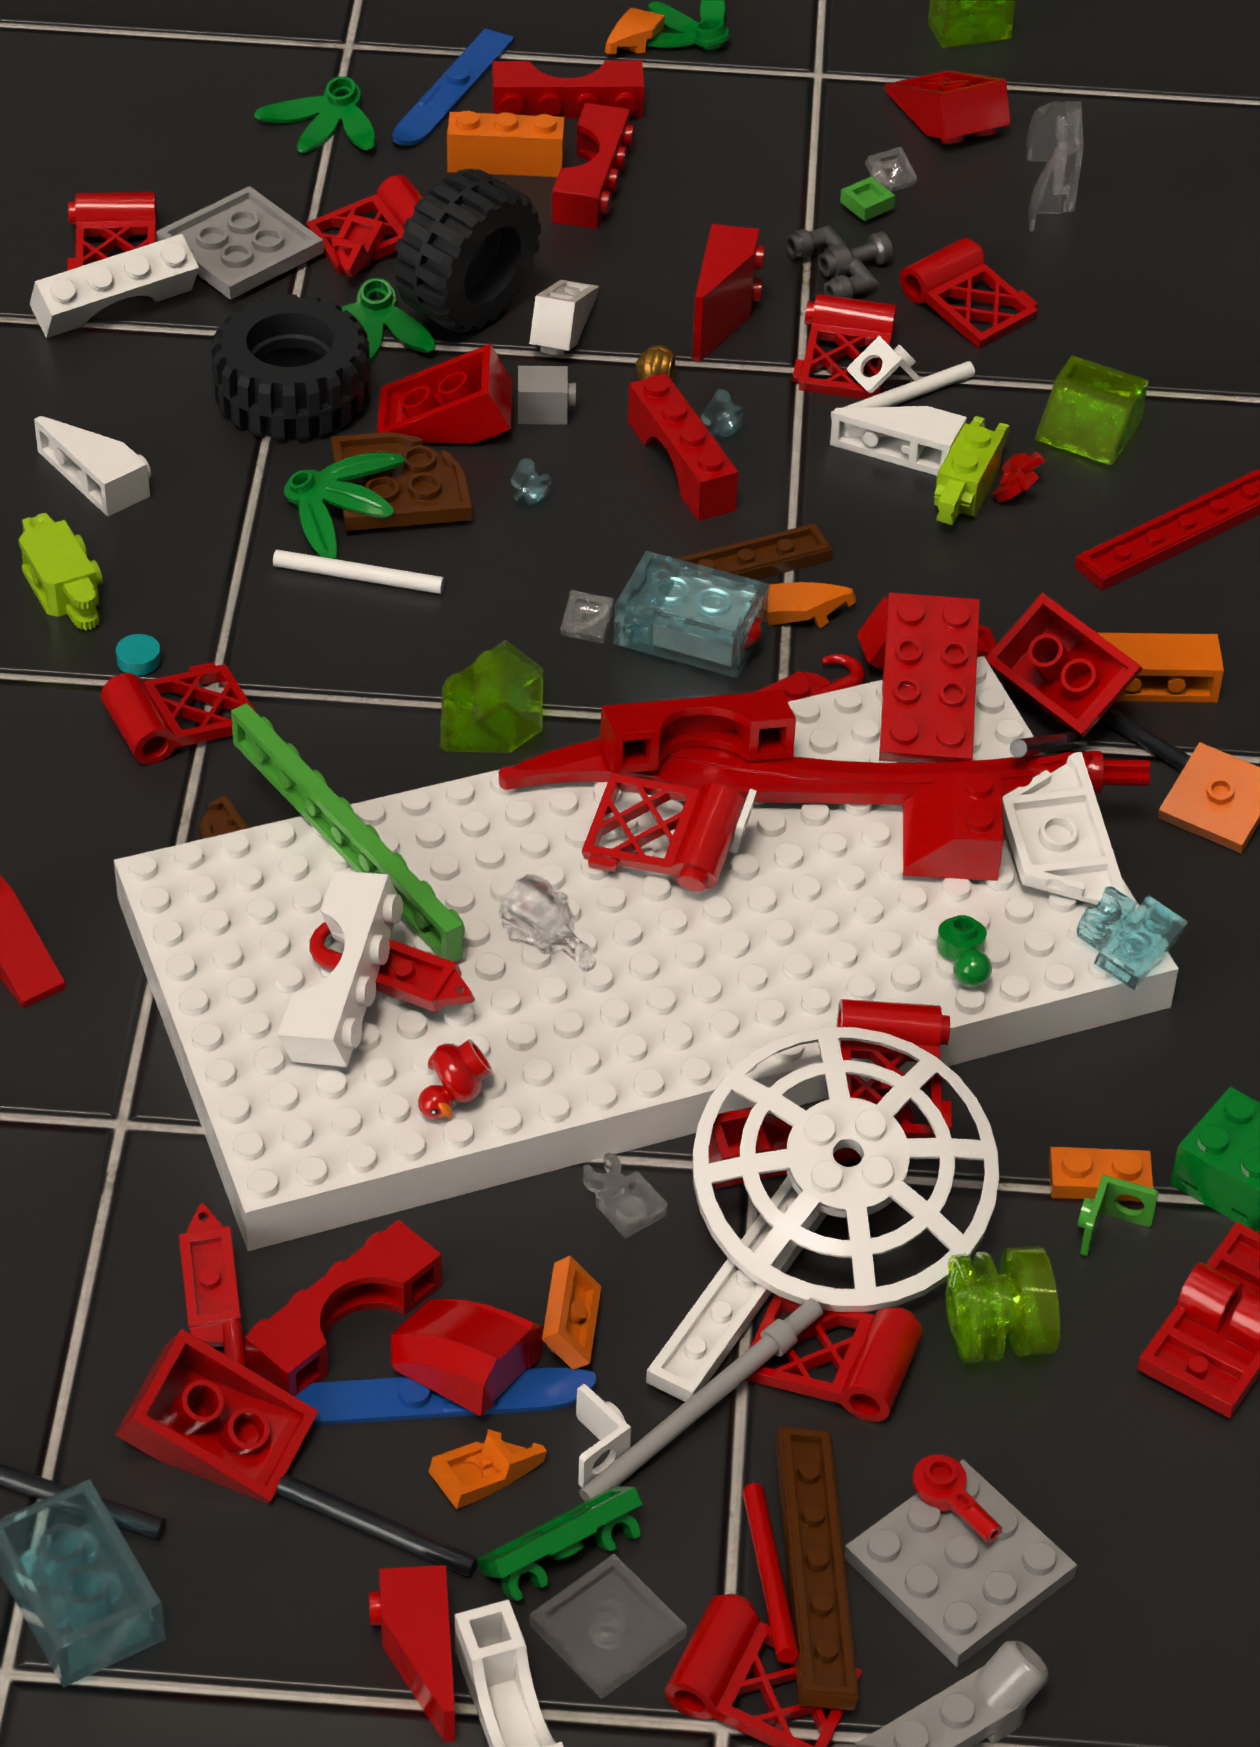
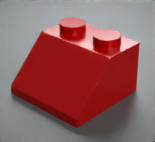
[902,771,1003,881]

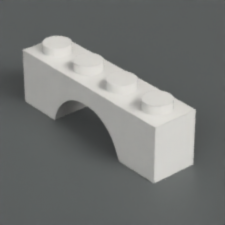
[30,234,199,338]
[277,870,403,1067]
[455,1599,564,1747]

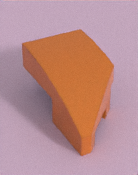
[605,7,665,54]

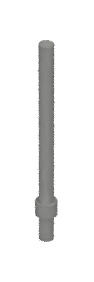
[579,1298,823,1502]

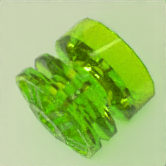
[945,1244,1060,1365]

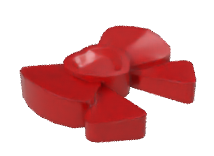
[991,451,1045,503]

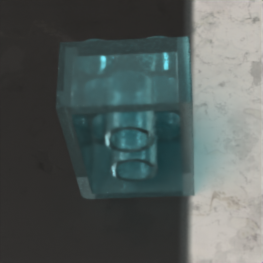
[0,1479,166,1687]

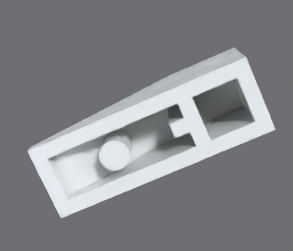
[529,280,599,355]
[830,406,967,476]
[34,416,151,517]

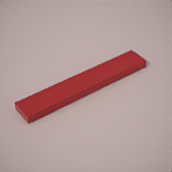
[1074,468,1260,591]

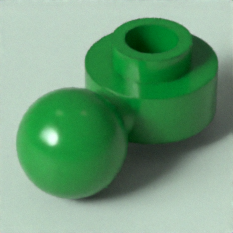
[937,915,992,988]

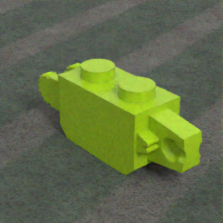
[934,416,1010,525]
[19,513,103,631]

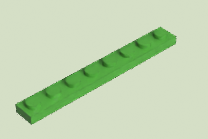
[231,703,465,962]

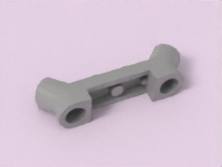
[831,1641,1049,1747]

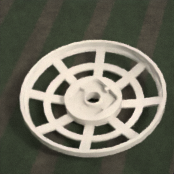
[692,1027,999,1312]

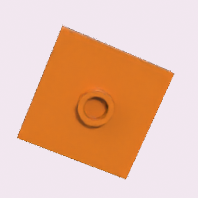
[1158,742,1260,854]

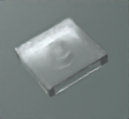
[529,1554,687,1699]

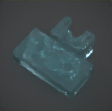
[1076,886,1188,990]

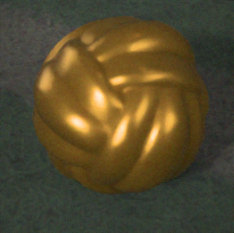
[635,345,676,381]

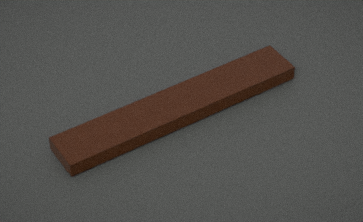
[775,1426,859,1710]

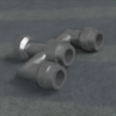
[785,225,893,298]

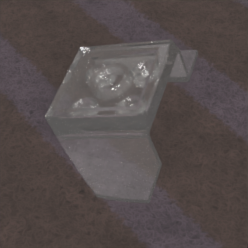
[1026,101,1083,231]

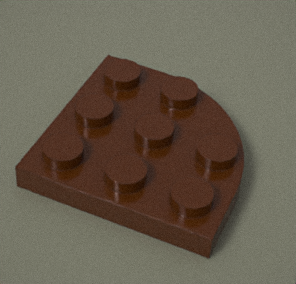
[331,432,472,531]

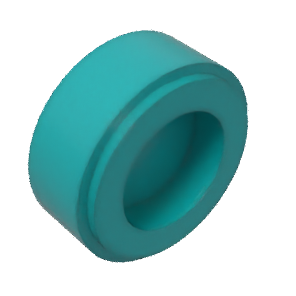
[116,634,161,676]

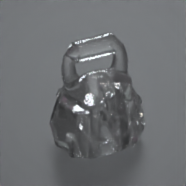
[499,874,596,971]

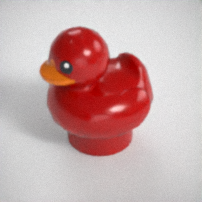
[418,1039,492,1120]

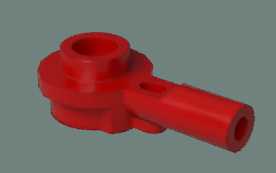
[912,1454,1002,1543]

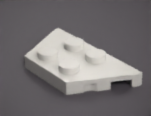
[1002,752,1128,910]

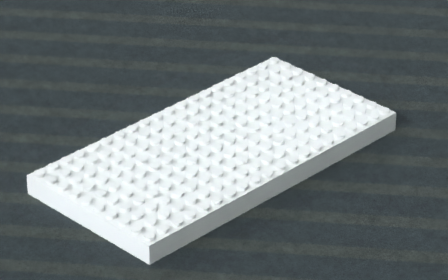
[114,656,1178,1251]

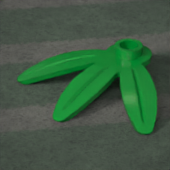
[646,0,730,50]
[254,76,376,153]
[341,278,436,363]
[284,453,405,559]

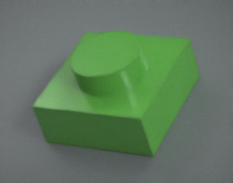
[840,177,896,221]

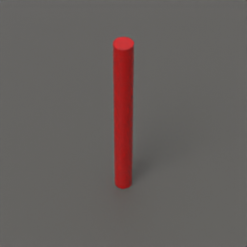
[742,1483,799,1663]

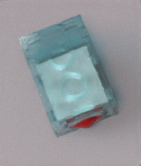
[614,551,770,678]

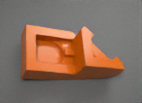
[764,582,856,629]
[428,1429,547,1509]

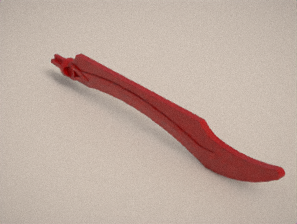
[498,739,1150,805]

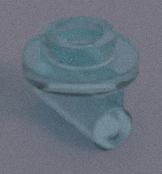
[701,389,745,438]
[511,458,552,505]

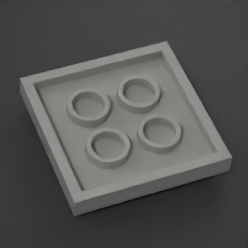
[156,186,324,300]
[844,1459,1077,1667]

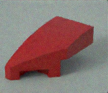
[330,213,387,277]

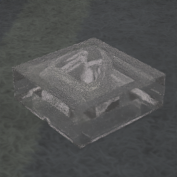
[865,147,918,192]
[560,590,614,644]

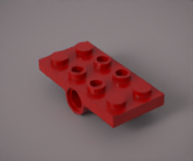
[879,593,980,763]
[1137,1222,1260,1418]

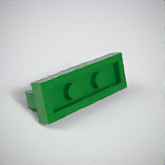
[477,1486,643,1601]

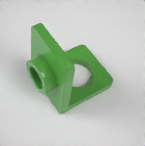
[1077,1175,1159,1257]

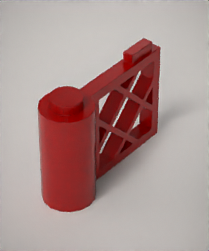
[306,175,424,275]
[67,191,157,271]
[899,238,1038,349]
[792,294,897,399]
[100,662,256,765]
[581,773,745,892]
[836,999,952,1138]
[745,1294,923,1422]
[664,1594,862,1747]

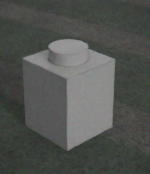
[518,366,576,425]

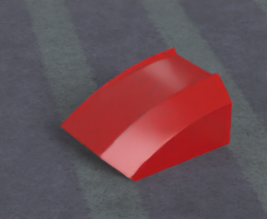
[391,1299,544,1416]

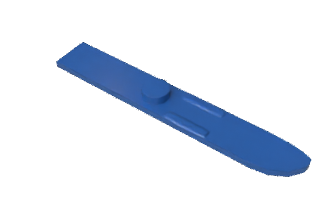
[392,28,514,146]
[296,1368,596,1426]

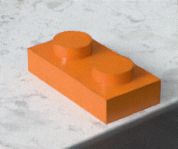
[1048,1147,1153,1202]
[542,1255,602,1370]

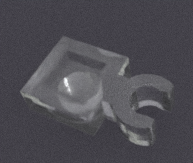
[583,1152,667,1239]

